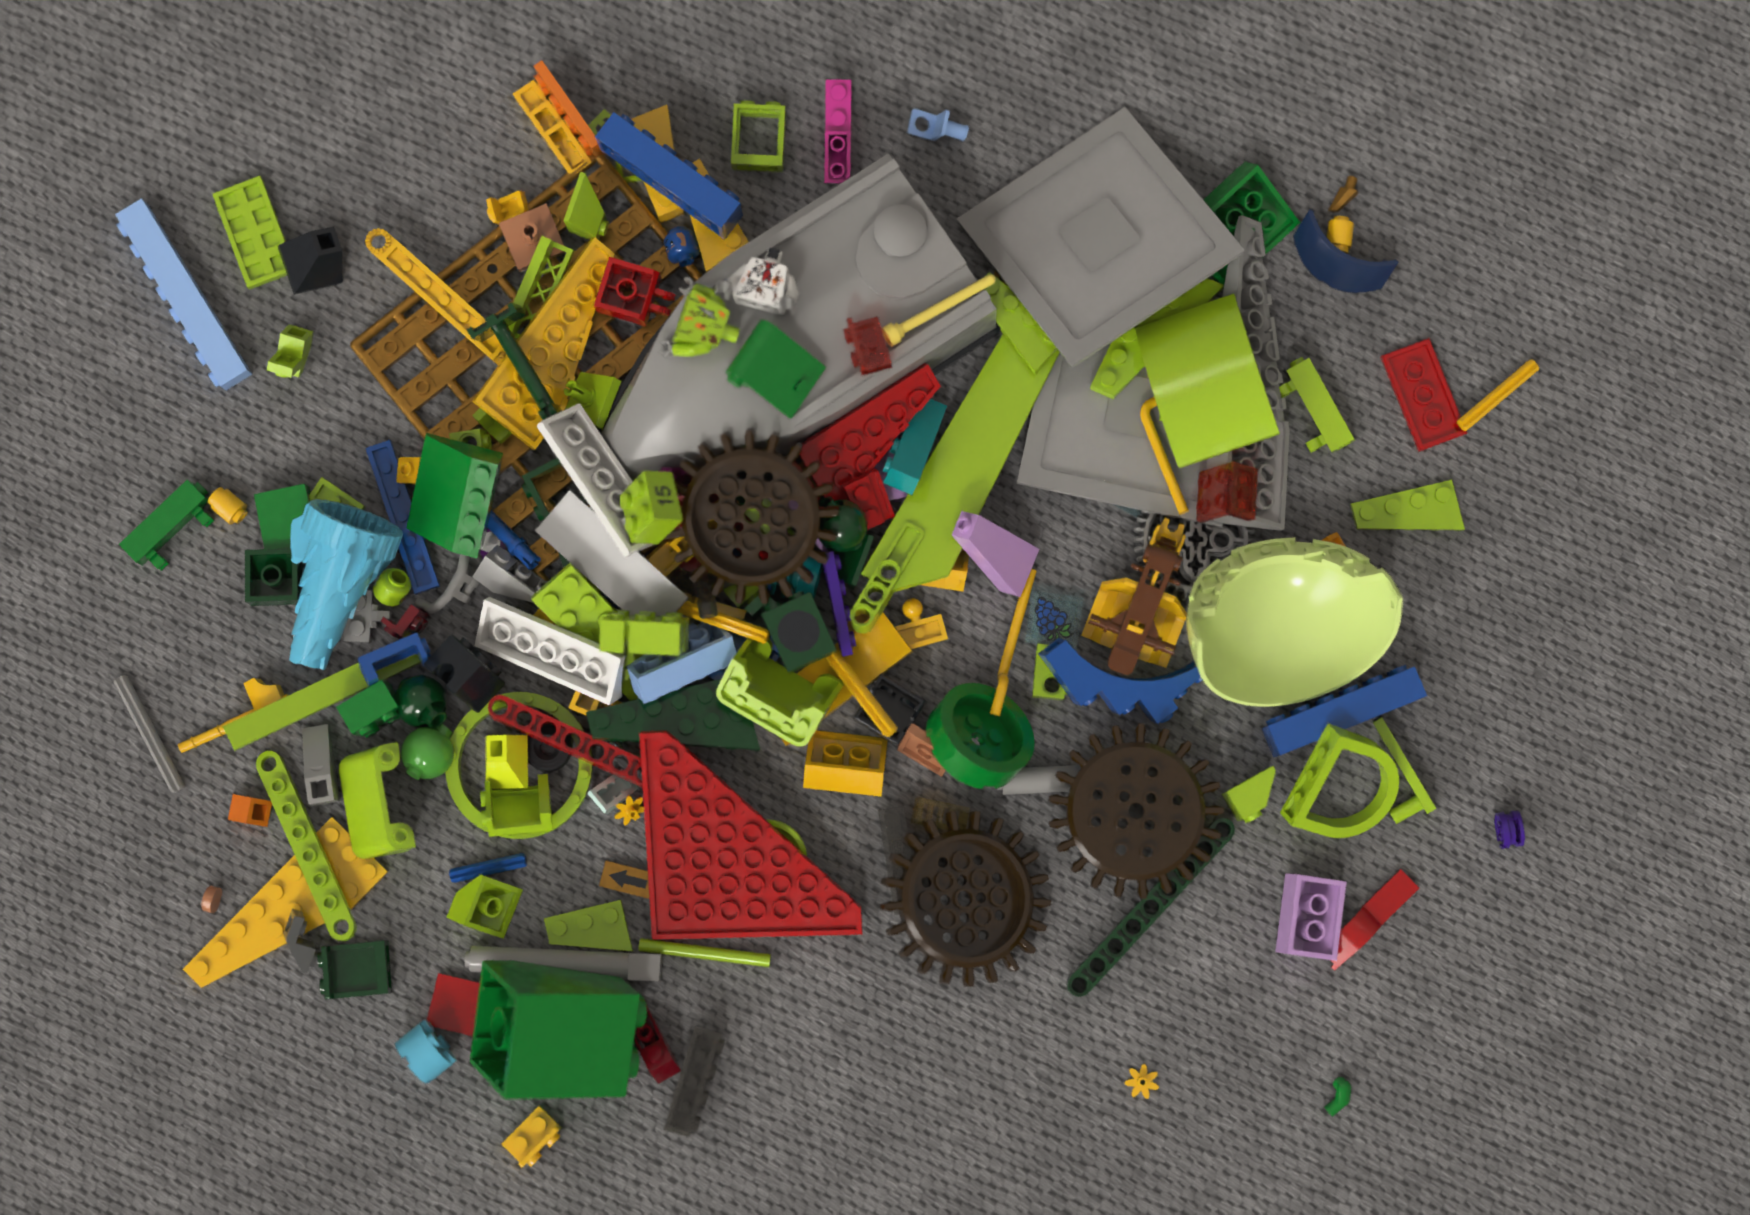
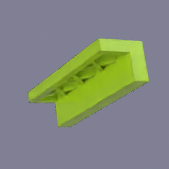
[508,236,574,339]

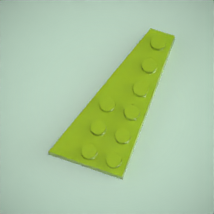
[1090,278,1224,399]

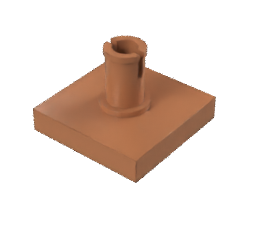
[499,204,566,272]
[897,723,946,777]

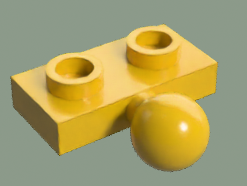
[895,598,948,649]

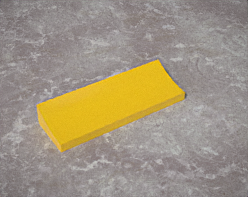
[781,612,913,746]

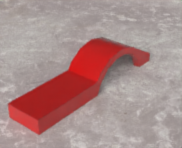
[1331,869,1419,971]

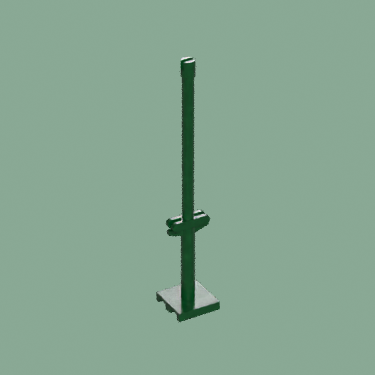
[467,302,650,563]

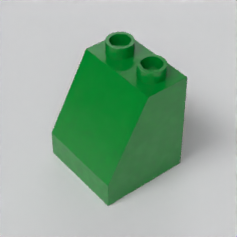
[469,960,647,1099]

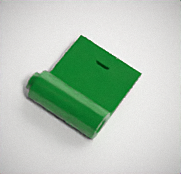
[725,319,826,419]

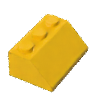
[803,730,887,796]

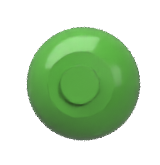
[401,724,454,780]

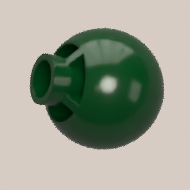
[818,496,868,552]
[395,675,447,729]

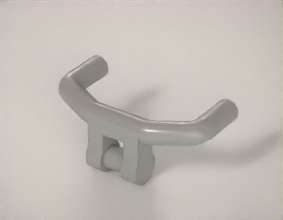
[415,554,480,614]

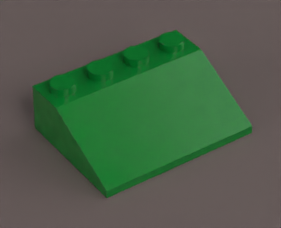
[1203,161,1300,289]
[406,433,504,558]

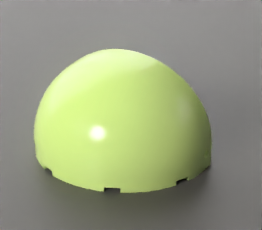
[1187,538,1403,706]

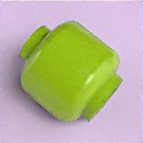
[373,568,411,607]

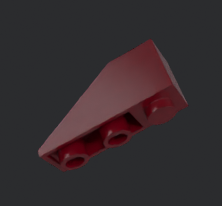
[634,1003,681,1084]

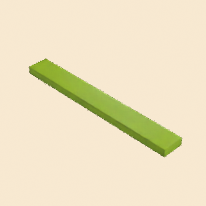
[223,654,421,751]

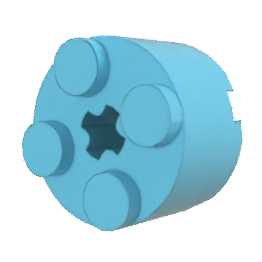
[395,1019,457,1084]

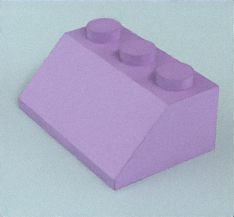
[1275,874,1346,961]

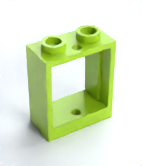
[731,100,786,172]

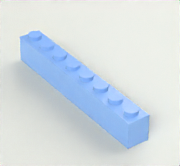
[115,198,252,390]

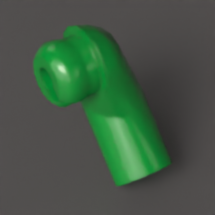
[1324,1077,1352,1117]

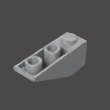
[472,545,547,603]
[302,724,340,806]

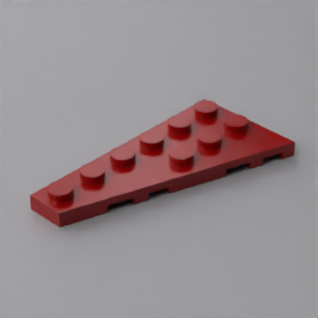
[799,363,941,500]

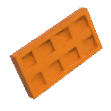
[534,60,605,158]

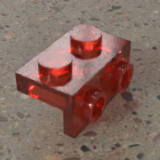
[843,316,892,376]

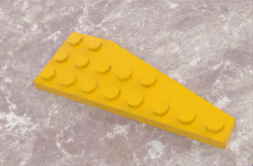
[472,237,615,450]
[183,817,389,988]

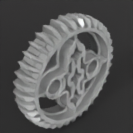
[1133,510,1256,601]

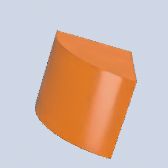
[228,794,272,827]

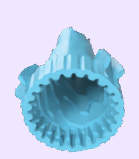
[289,499,403,670]

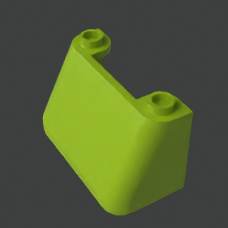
[716,638,844,747]
[338,742,416,859]

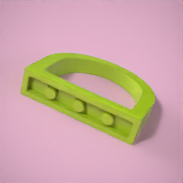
[1280,723,1399,838]

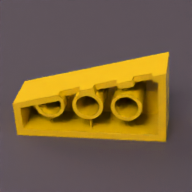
[632,105,684,224]
[690,159,748,273]

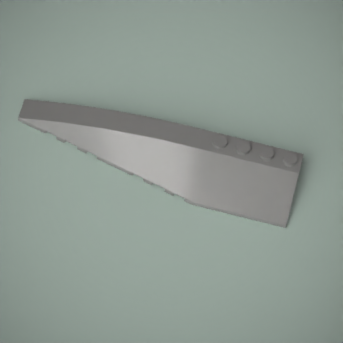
[1204,215,1290,531]

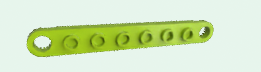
[256,751,357,941]

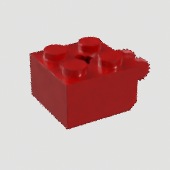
[594,257,676,327]

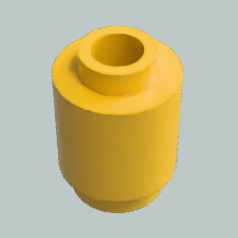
[1327,216,1354,254]
[208,487,247,525]

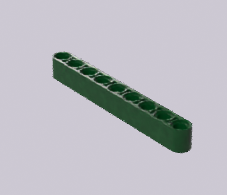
[1066,818,1235,997]

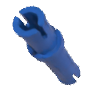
[488,509,541,570]

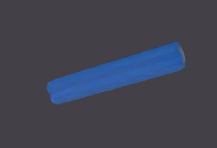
[449,853,527,883]

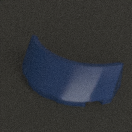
[1293,209,1399,293]

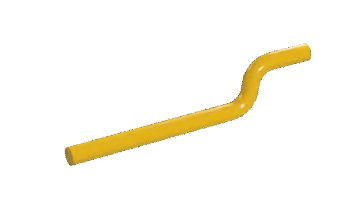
[1140,396,1189,515]
[990,569,1037,716]

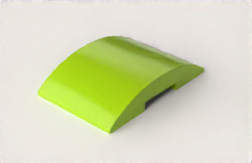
[1135,293,1280,468]

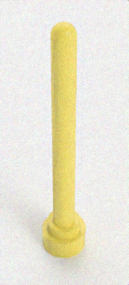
[881,274,996,347]

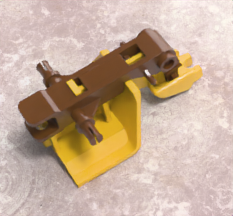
[1081,517,1187,675]

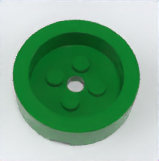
[926,683,1035,789]

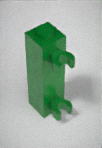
[119,479,215,571]

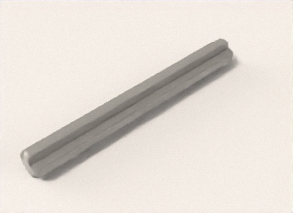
[114,675,185,793]

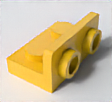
[502,1105,562,1168]

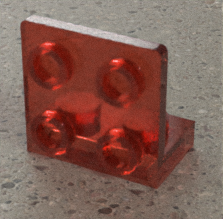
[1196,461,1258,523]

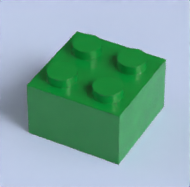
[336,679,400,738]

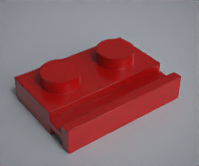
[841,469,895,530]

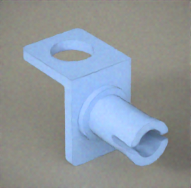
[907,109,969,141]

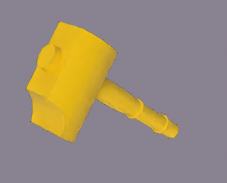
[178,678,288,753]

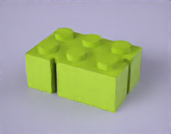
[599,610,689,656]

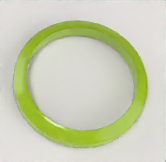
[445,692,593,839]

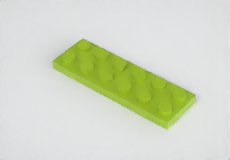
[531,562,645,701]

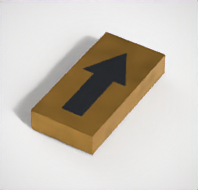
[599,861,649,899]

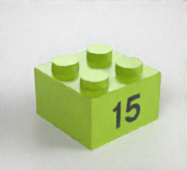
[620,471,683,544]

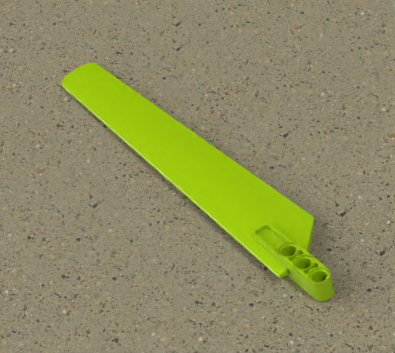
[850,334,1060,634]

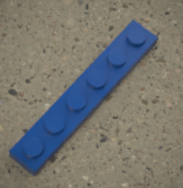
[365,440,441,595]

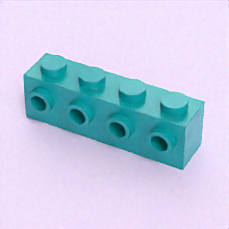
[882,399,947,495]

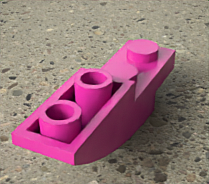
[824,79,852,183]

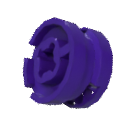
[1494,810,1525,849]

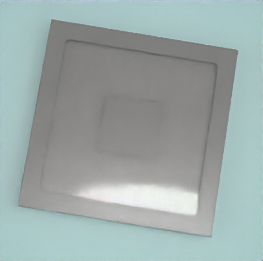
[957,107,1245,368]
[1017,343,1223,527]

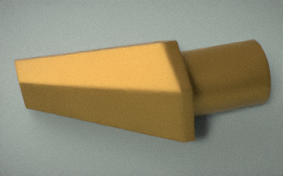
[1328,176,1358,212]

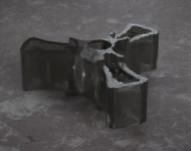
[670,566,735,618]

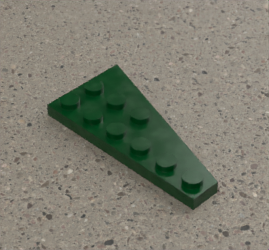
[586,679,760,751]

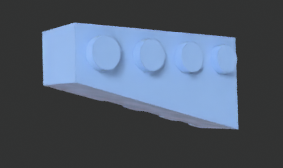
[627,622,736,704]

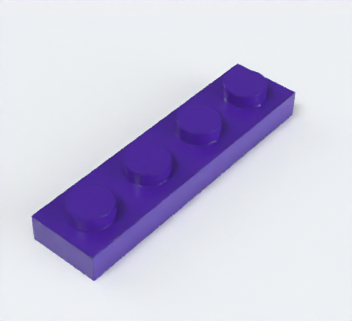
[821,549,856,656]

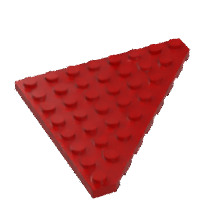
[639,730,863,940]

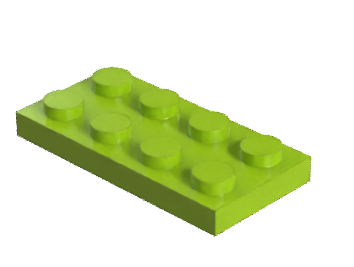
[212,176,287,290]

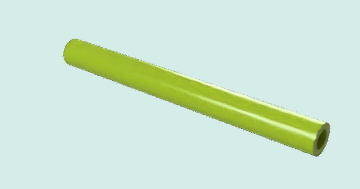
[639,938,771,967]

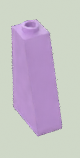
[952,511,1039,597]

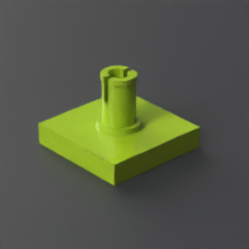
[564,372,621,429]

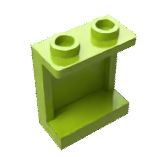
[480,774,553,837]

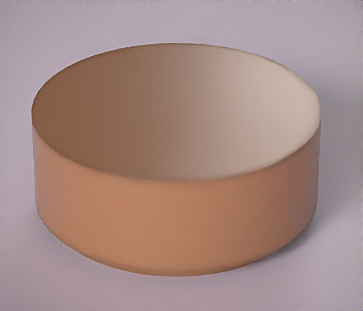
[201,886,222,913]

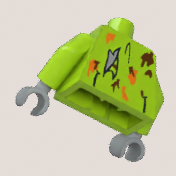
[659,277,740,358]

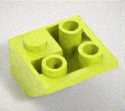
[485,735,528,789]

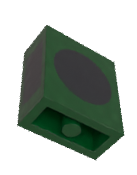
[762,591,837,674]

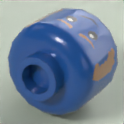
[664,226,700,267]

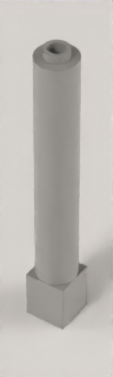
[997,758,1192,795]
[465,946,662,981]

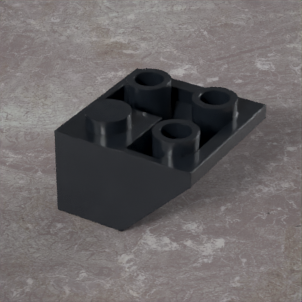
[277,226,343,295]

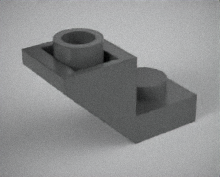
[283,909,318,974]

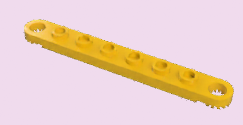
[365,228,506,365]

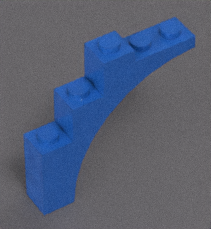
[1038,638,1203,724]

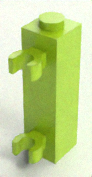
[1279,357,1356,453]

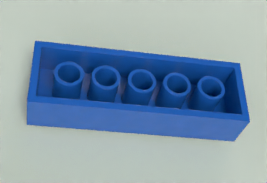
[595,112,743,240]
[1262,665,1427,758]

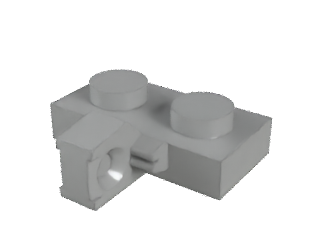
[343,590,392,643]

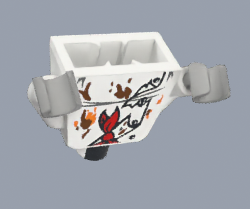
[715,248,799,316]

